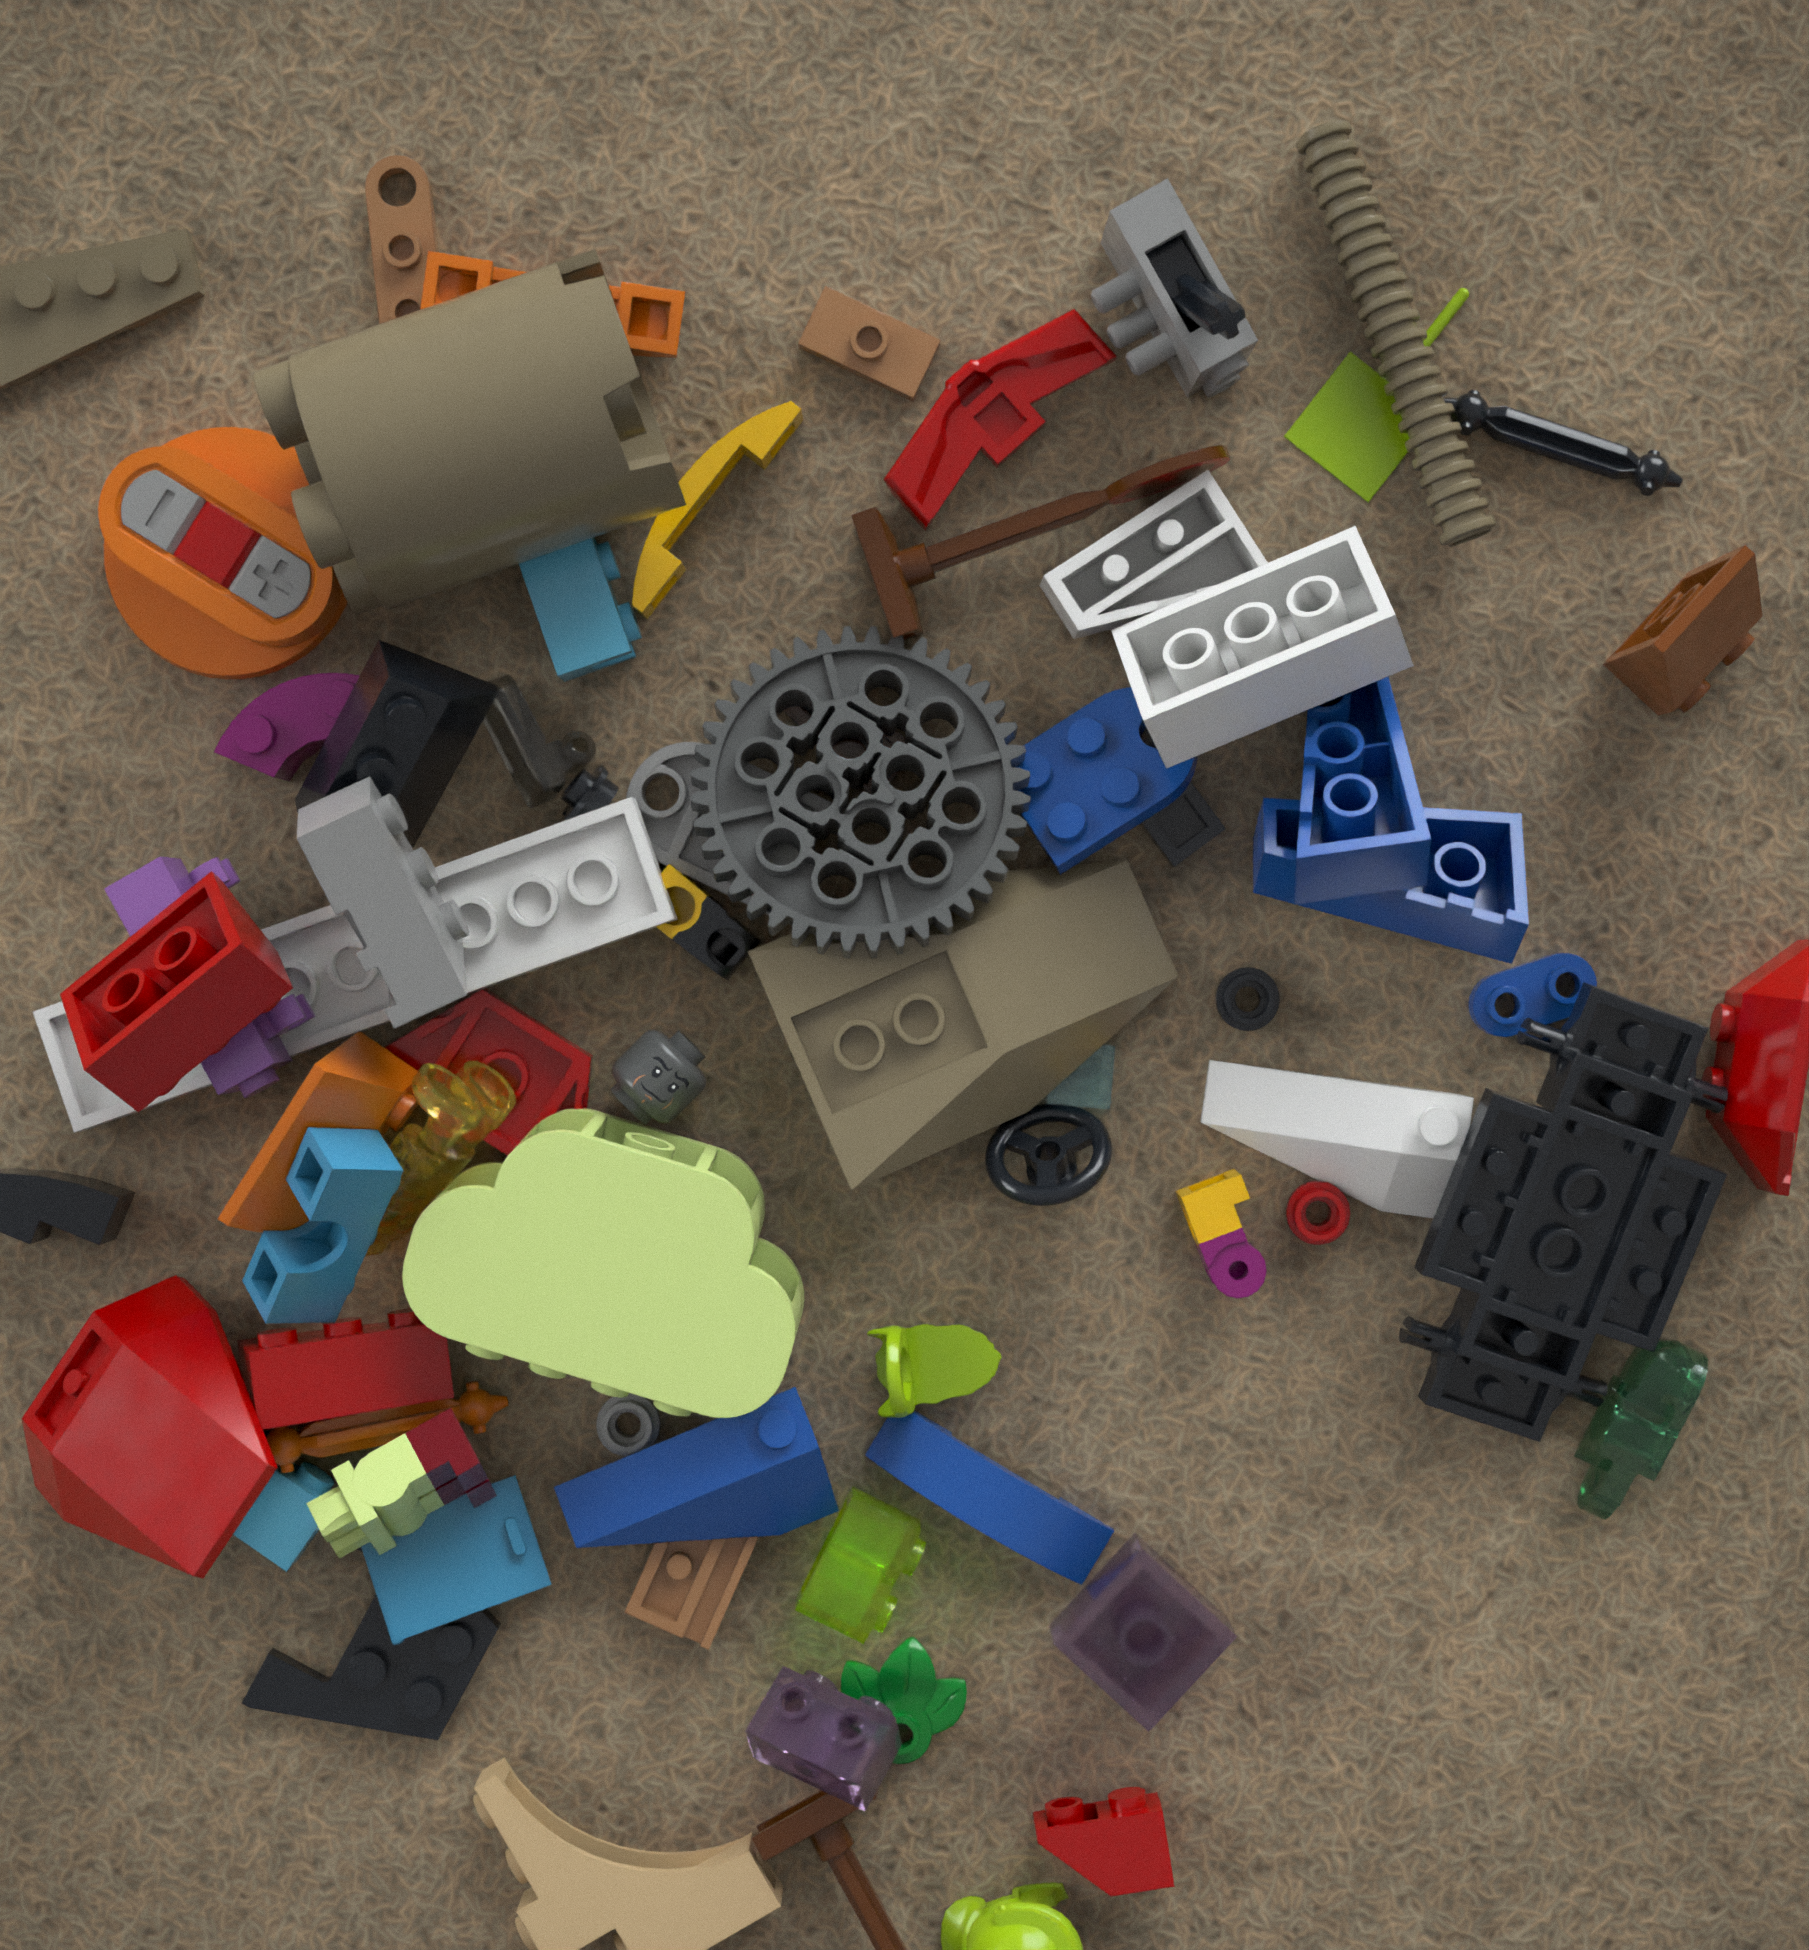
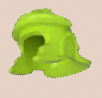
[941,1882,1083,1950]

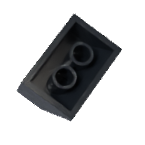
[295,640,499,848]

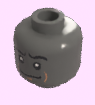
[610,1030,706,1125]

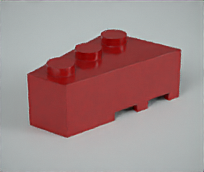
[237,1308,454,1430]

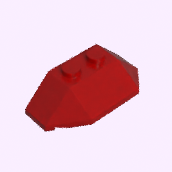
[1701,940,1809,1196]

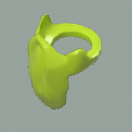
[867,1324,1002,1418]

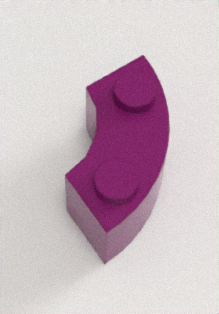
[214,673,359,782]

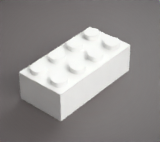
[1111,526,1414,769]

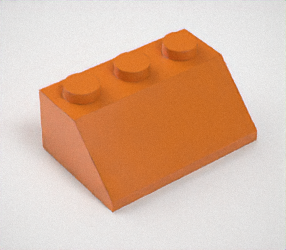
[217,1031,423,1233]

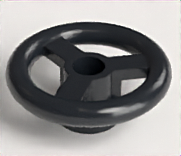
[985,1103,1112,1206]

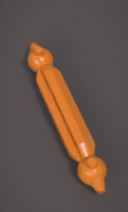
[266,1381,508,1473]

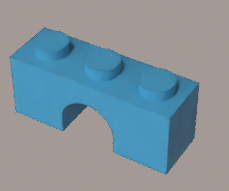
[242,1127,403,1324]

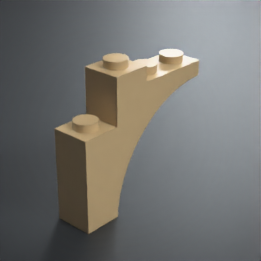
[473,1758,783,1950]

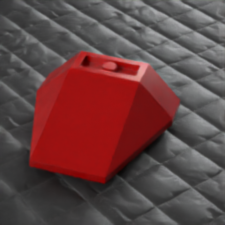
[21,1275,278,1579]

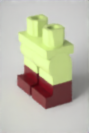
[306,1408,497,1559]

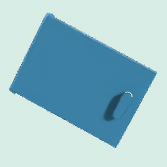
[361,1475,552,1645]

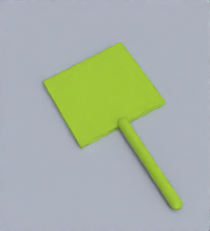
[1284,288,1469,503]

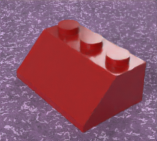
[60,871,293,1113]

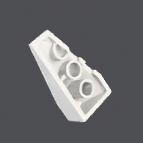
[1200,1060,1474,1218]

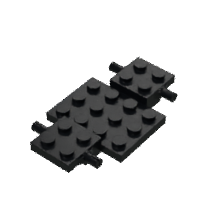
[1399,982,1728,1442]

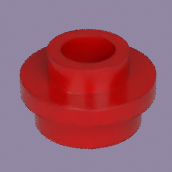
[1286,1181,1350,1245]

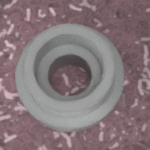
[596,1393,661,1457]

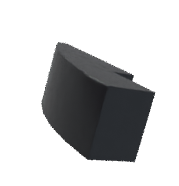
[0,1168,135,1245]

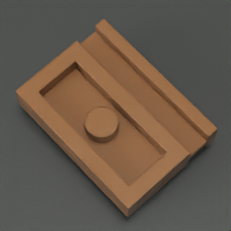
[624,1537,759,1650]

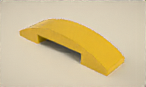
[632,401,803,620]

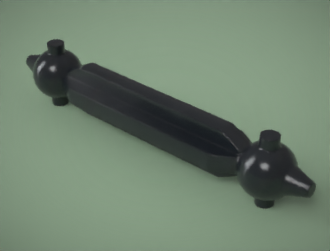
[1444,390,1683,496]

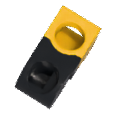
[657,864,760,980]

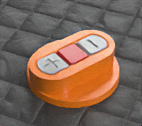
[98,427,347,679]

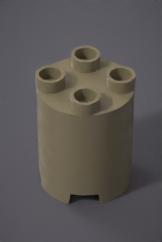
[253,249,686,615]

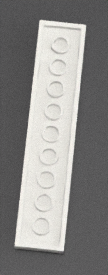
[33,797,678,1133]

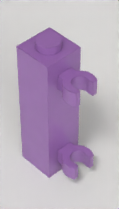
[104,856,316,1098]

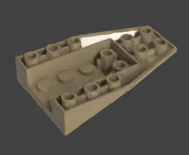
[748,860,1179,1191]

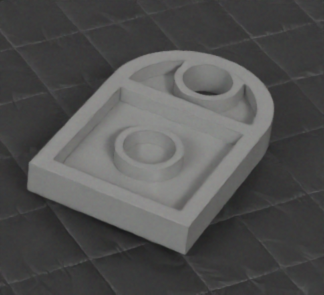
[626,742,832,915]

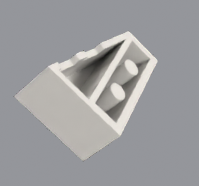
[1039,470,1268,639]

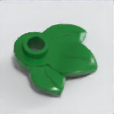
[841,1636,967,1764]

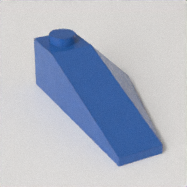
[554,1387,839,1548]

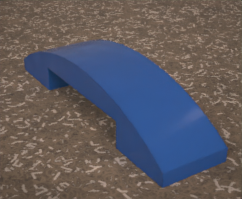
[865,1410,1114,1585]

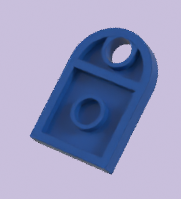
[1015,687,1197,875]

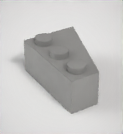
[297,776,469,1029]

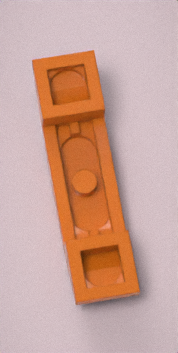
[420,251,685,358]

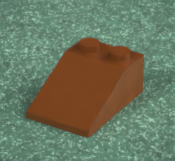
[1603,545,1763,716]

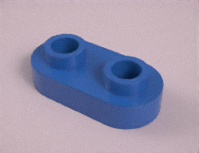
[1469,953,1597,1037]

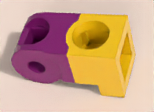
[1175,1169,1267,1299]

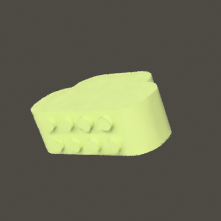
[402,1108,804,1418]

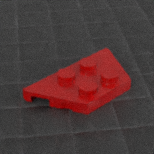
[384,988,593,1156]

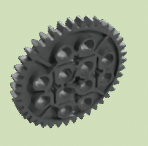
[690,626,1031,959]

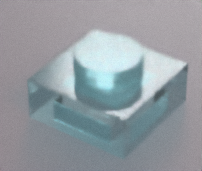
[1045,1045,1115,1109]

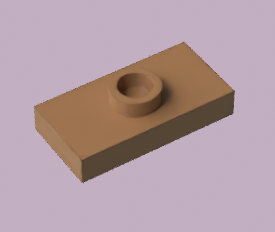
[798,286,941,402]

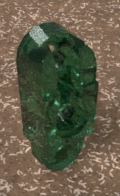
[1574,1340,1708,1520]

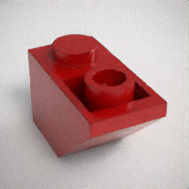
[1033,1787,1175,1897]

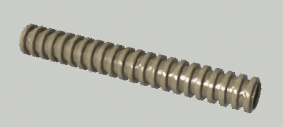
[1296,120,1496,547]

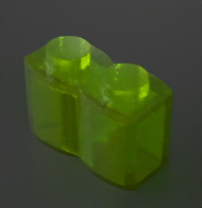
[795,1486,926,1644]

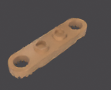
[365,155,439,324]

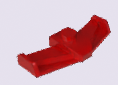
[883,309,1117,531]

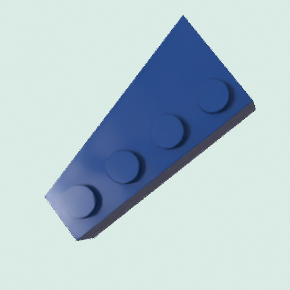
[1294,676,1431,905]
[1253,797,1529,964]

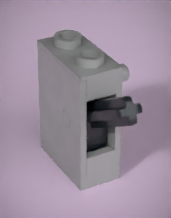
[1091,178,1258,398]

